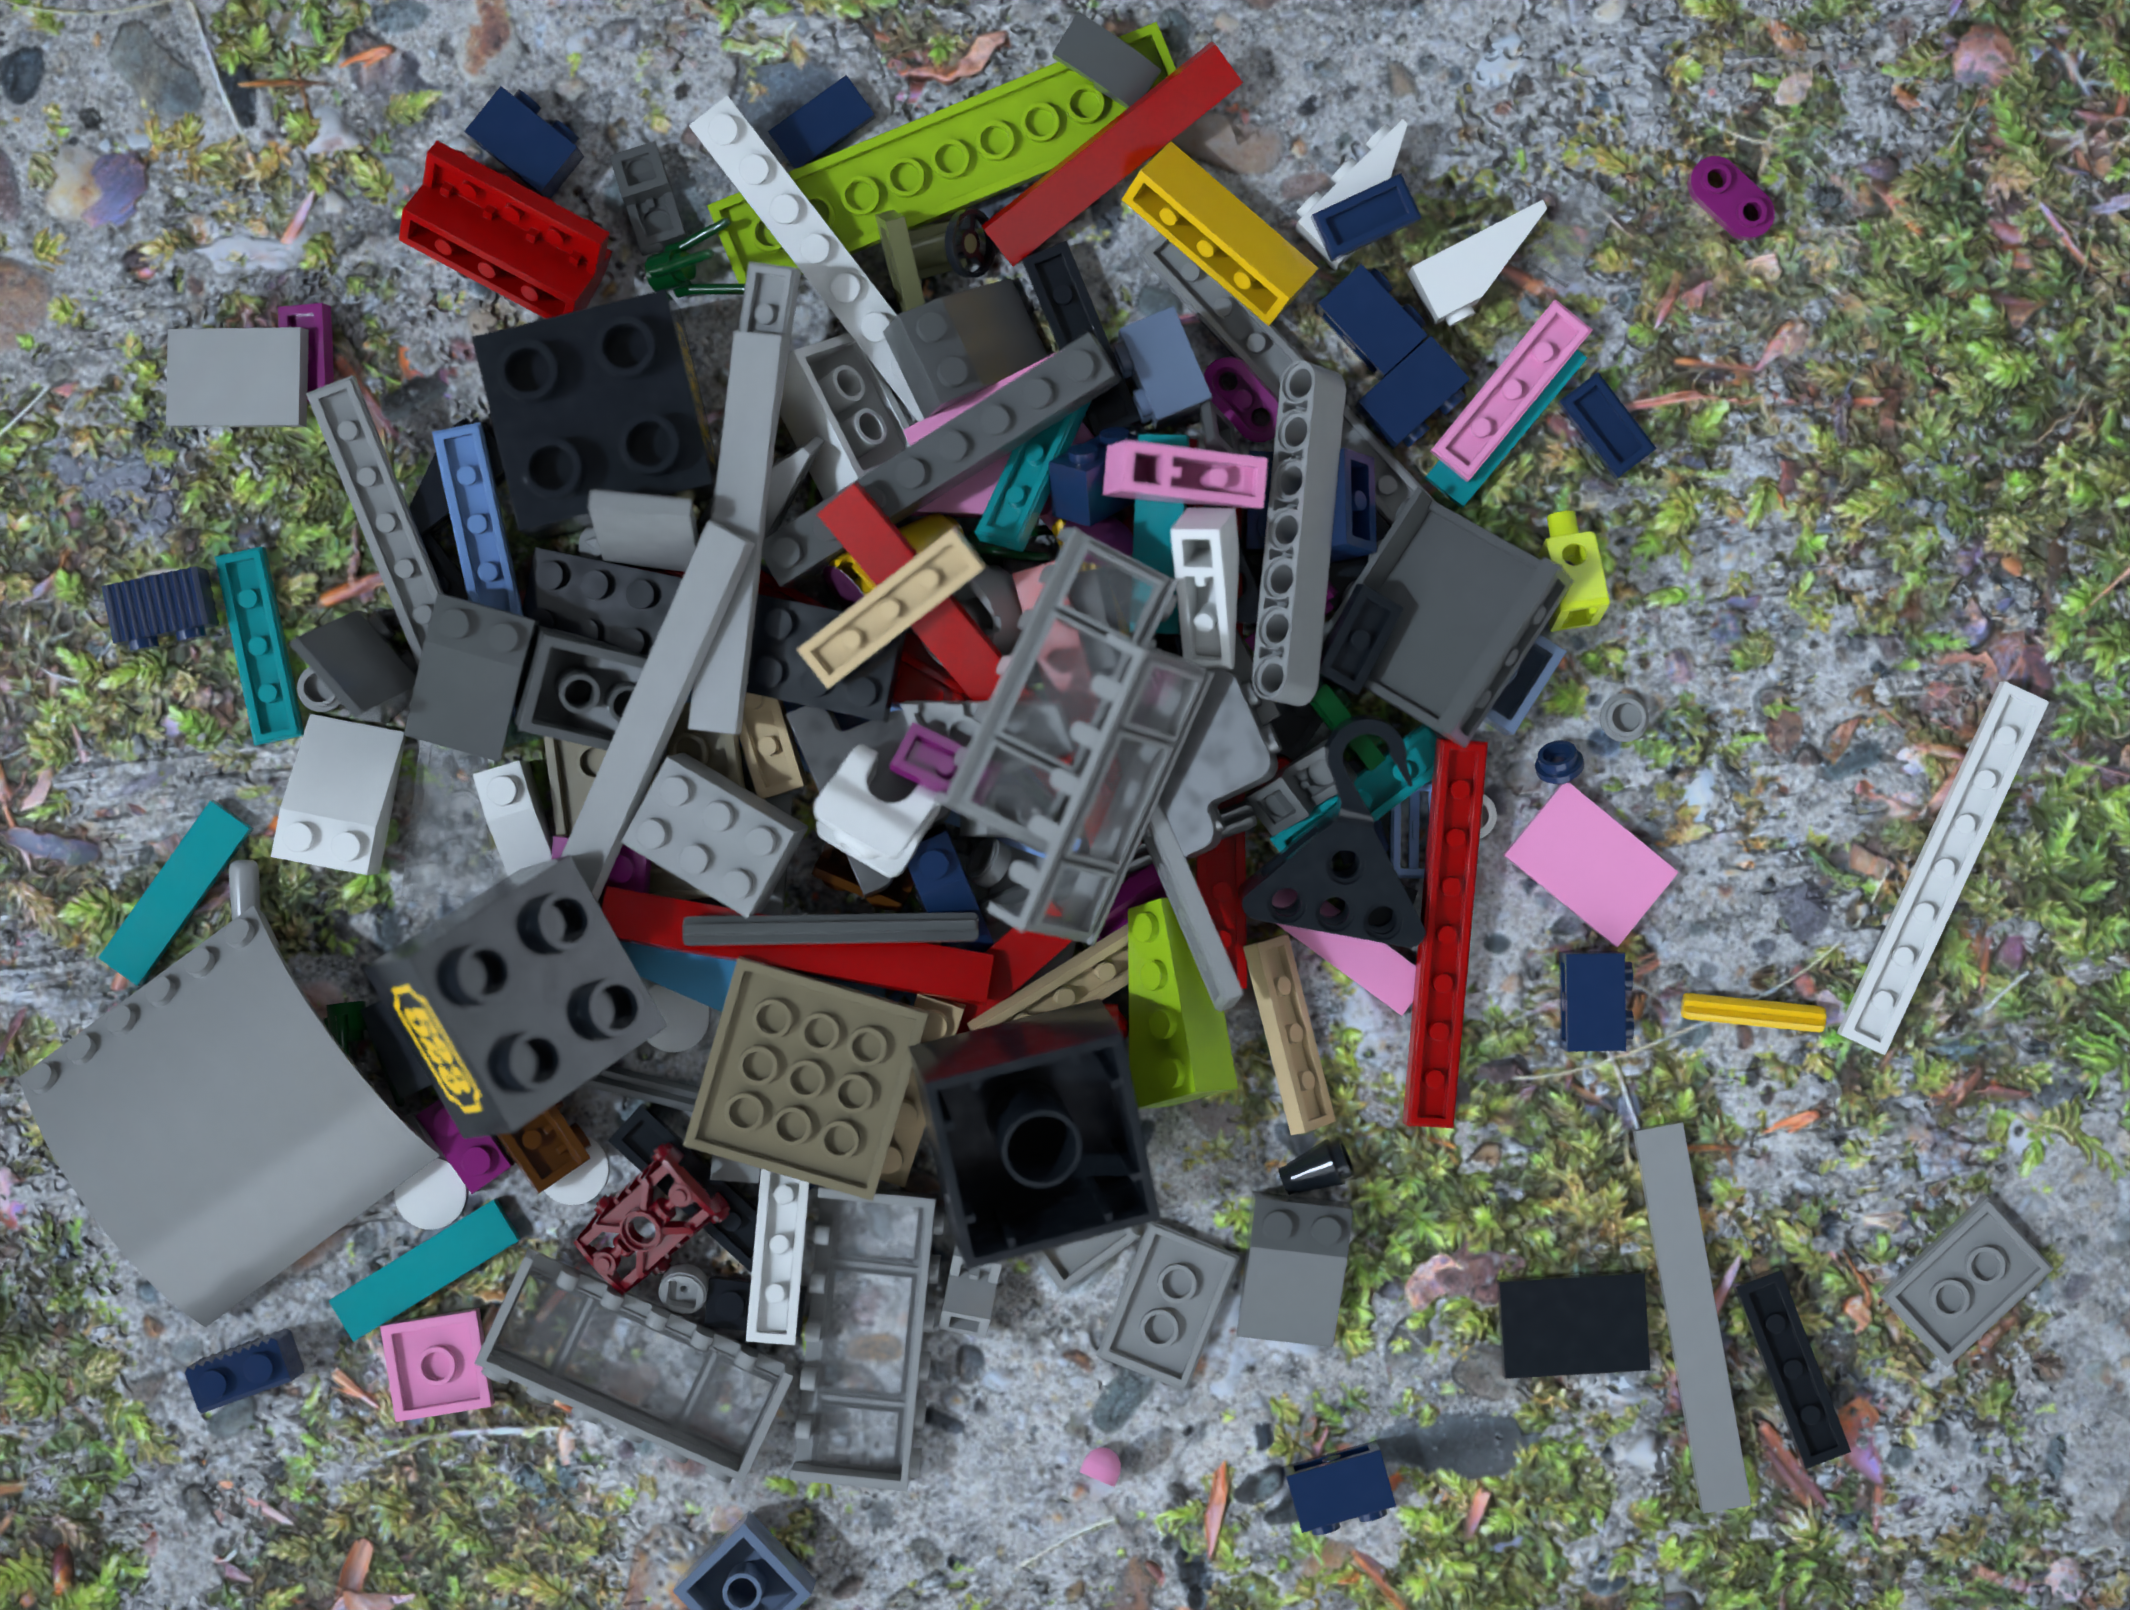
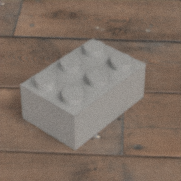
[621,752,809,918]

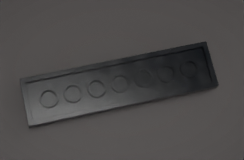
[523,547,907,722]

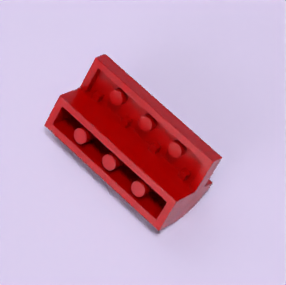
[399,140,613,319]

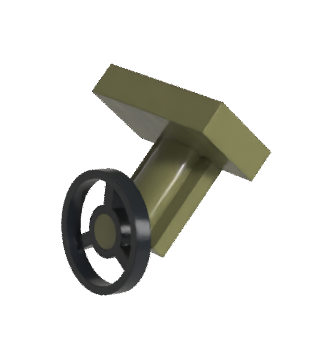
[875,209,996,312]

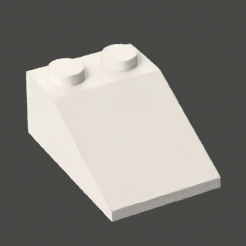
[271,714,406,875]

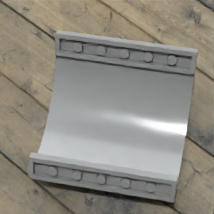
[18,905,440,1328]

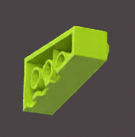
[1128,897,1238,1110]

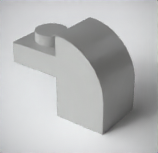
[938,1242,1003,1338]

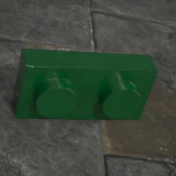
[1308,681,1386,771]

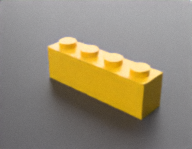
[1121,141,1318,326]

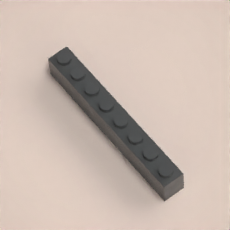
[762,332,1123,589]

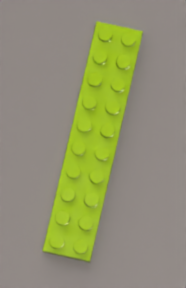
[707,21,1176,284]

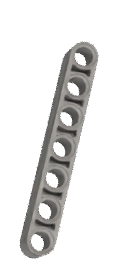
[1252,360,1346,707]

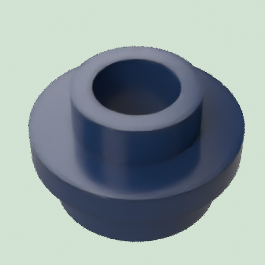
[1535,740,1584,785]

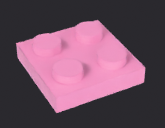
[380,1308,495,1422]

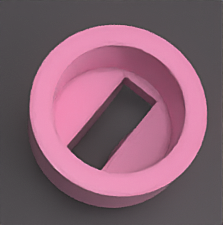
[1079,1447,1121,1487]

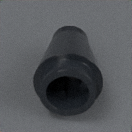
[1278,1139,1354,1195]

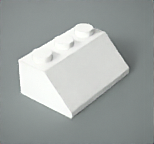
[780,333,910,500]

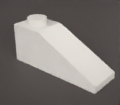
[1407,200,1547,327]
[1171,508,1239,670]
[472,760,553,876]

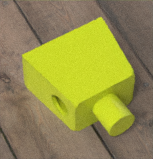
[1539,510,1610,632]

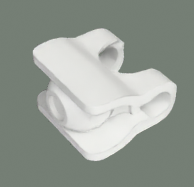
[813,744,942,877]

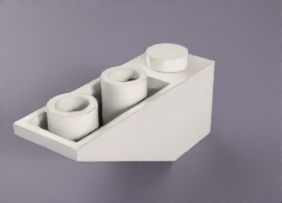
[1295,119,1408,271]

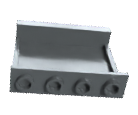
[1321,487,1574,748]

